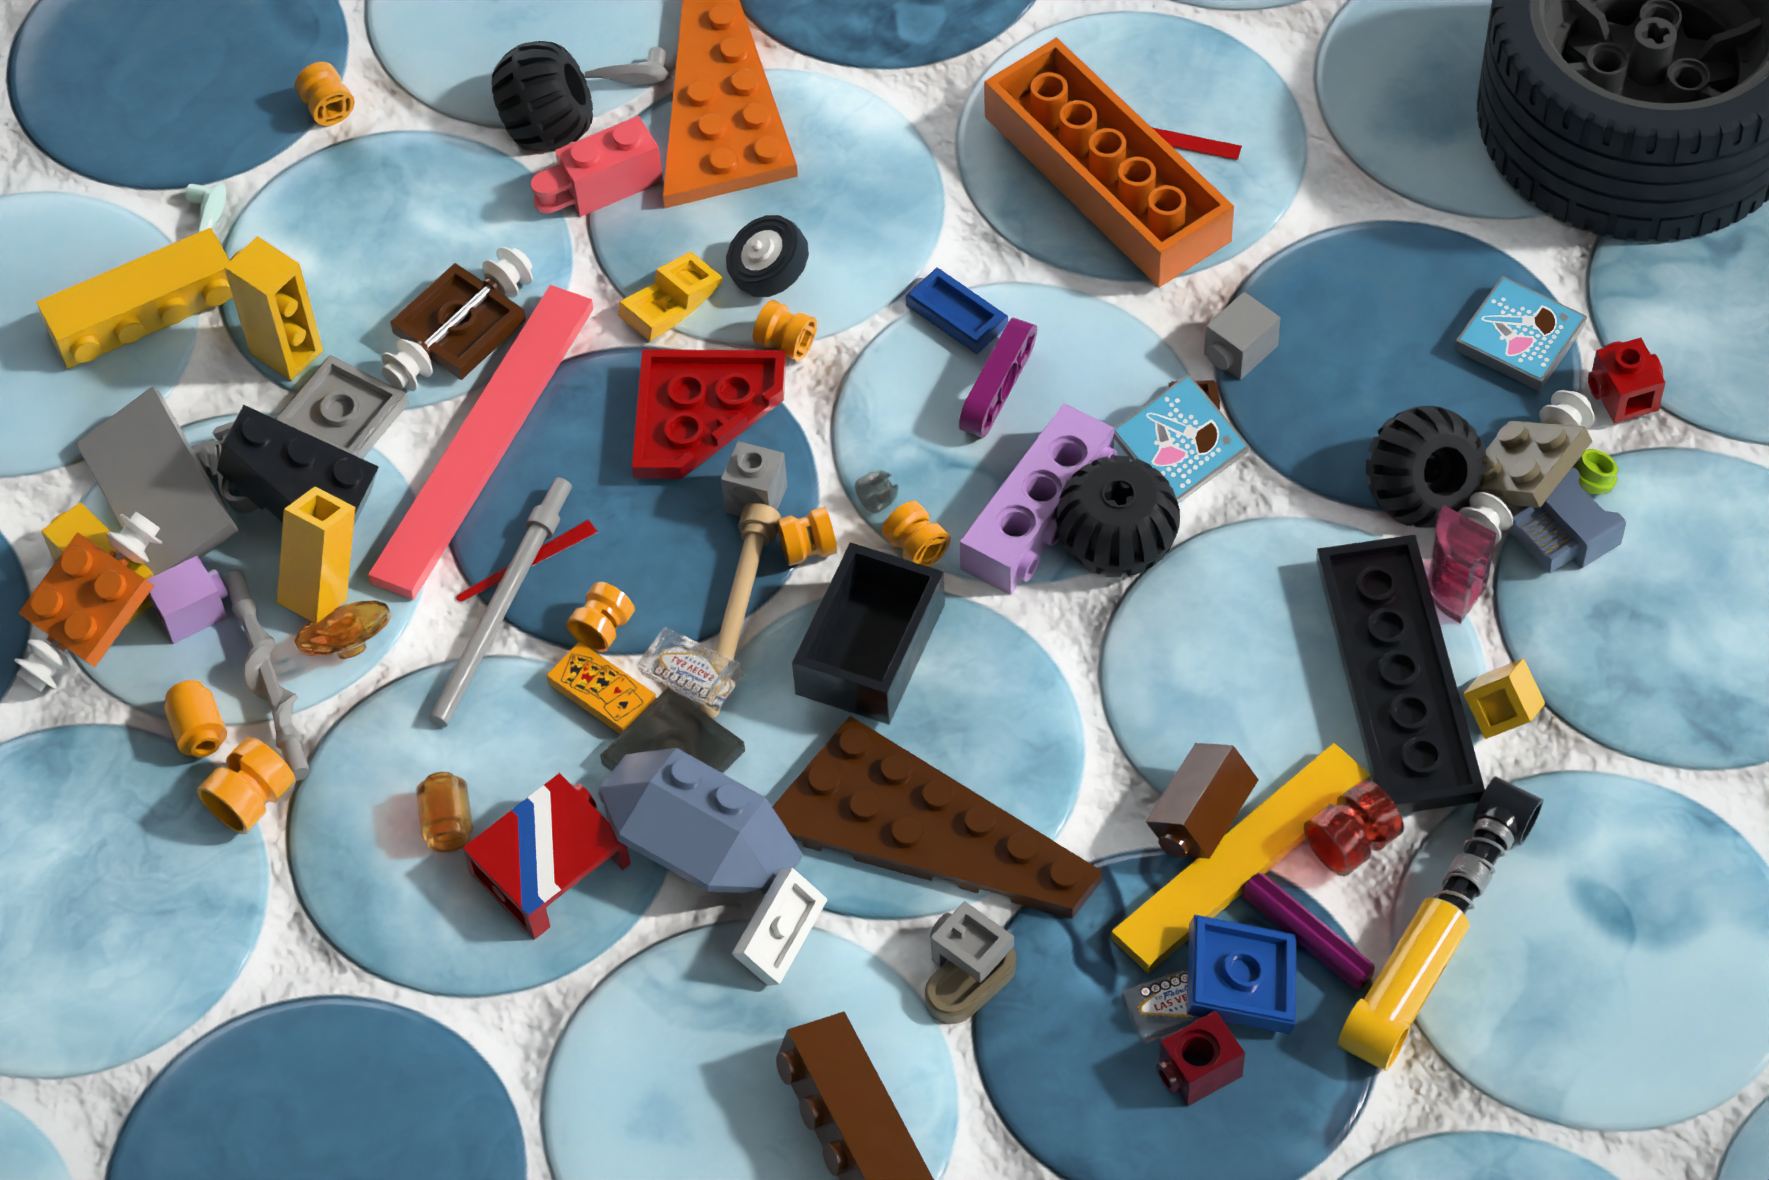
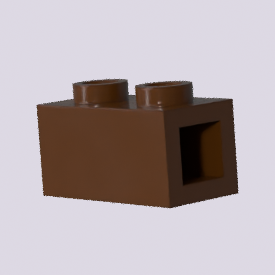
[1145,743,1259,859]

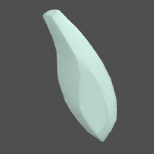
[185,184,226,232]

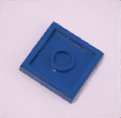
[1186,914,1296,1034]

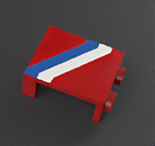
[462,773,631,940]

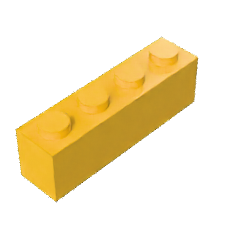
[36,227,233,369]

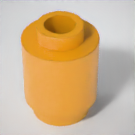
[164,680,227,757]

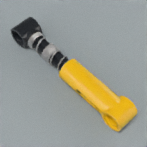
[1337,776,1544,1071]

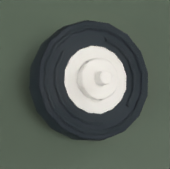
[726,215,809,297]

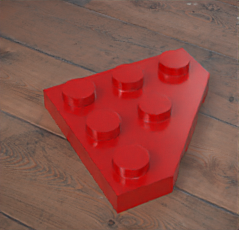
[632,349,786,479]

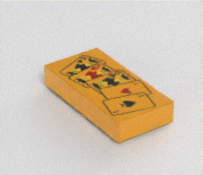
[546,641,657,737]

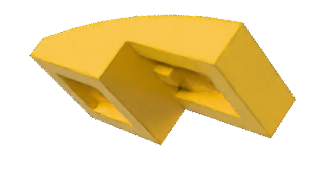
[618,251,723,342]

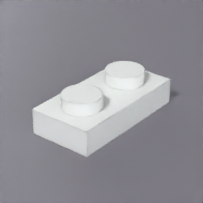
[732,868,828,986]

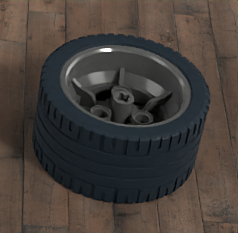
[1477,0,1769,242]

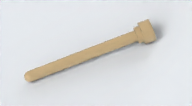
[700,503,781,719]

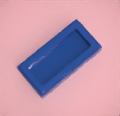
[906,267,1008,355]

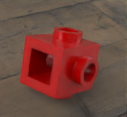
[1588,337,1666,424]

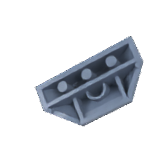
[598,748,803,894]

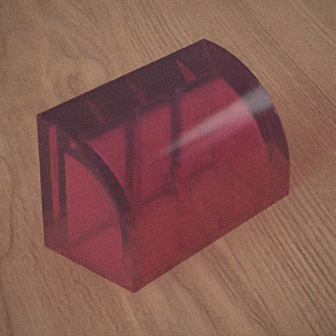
[1427,505,1497,624]

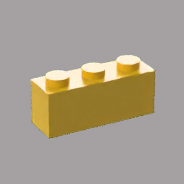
[224,236,323,381]

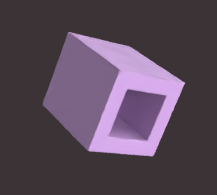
[147,555,228,644]

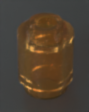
[416,772,473,852]

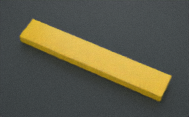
[1111,743,1371,974]

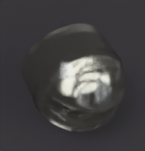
[855,470,898,513]

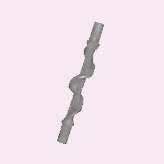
[224,571,310,780]

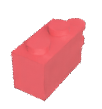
[531,116,663,217]

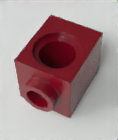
[1156,1011,1245,1106]

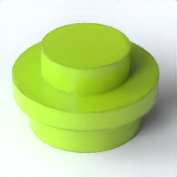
[1573,449,1618,494]

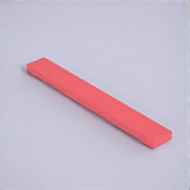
[368,285,594,600]

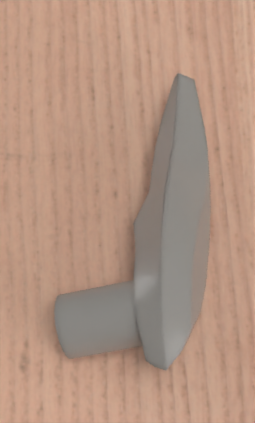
[585,47,672,84]

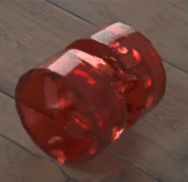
[1303,779,1404,877]

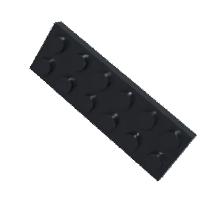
[1316,535,1485,817]

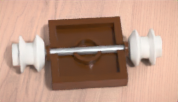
[381,246,533,391]

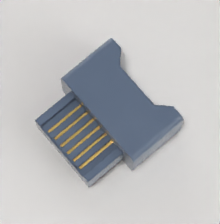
[1509,466,1626,574]

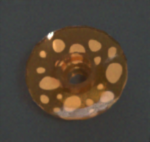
[294,600,391,659]

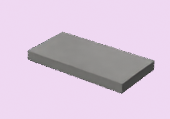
[76,386,238,576]

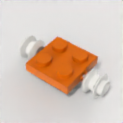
[14,511,163,691]

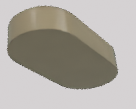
[925,948,1016,1024]

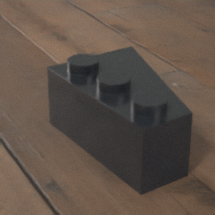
[217,405,379,525]

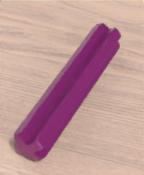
[1243,873,1375,990]

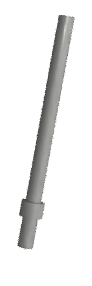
[429,477,572,728]

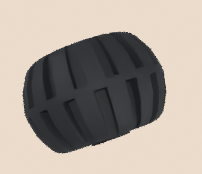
[491,41,593,151]
[1366,405,1487,528]
[1056,455,1180,577]

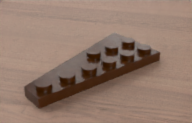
[772,716,1102,919]

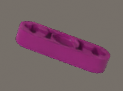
[959,317,1037,438]

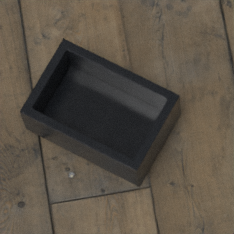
[792,542,945,725]

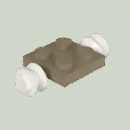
[1457,390,1595,546]

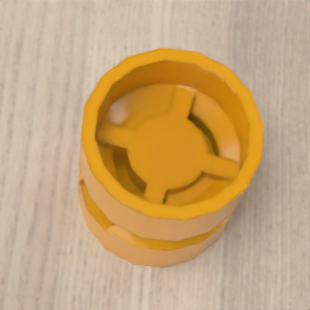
[197,737,296,834]

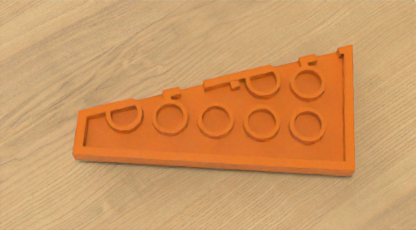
[663,0,798,209]

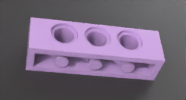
[960,403,1117,595]

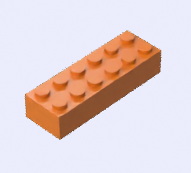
[984,37,1234,288]

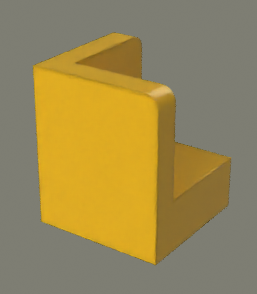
[1463,658,1545,739]

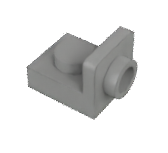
[930,901,1014,983]

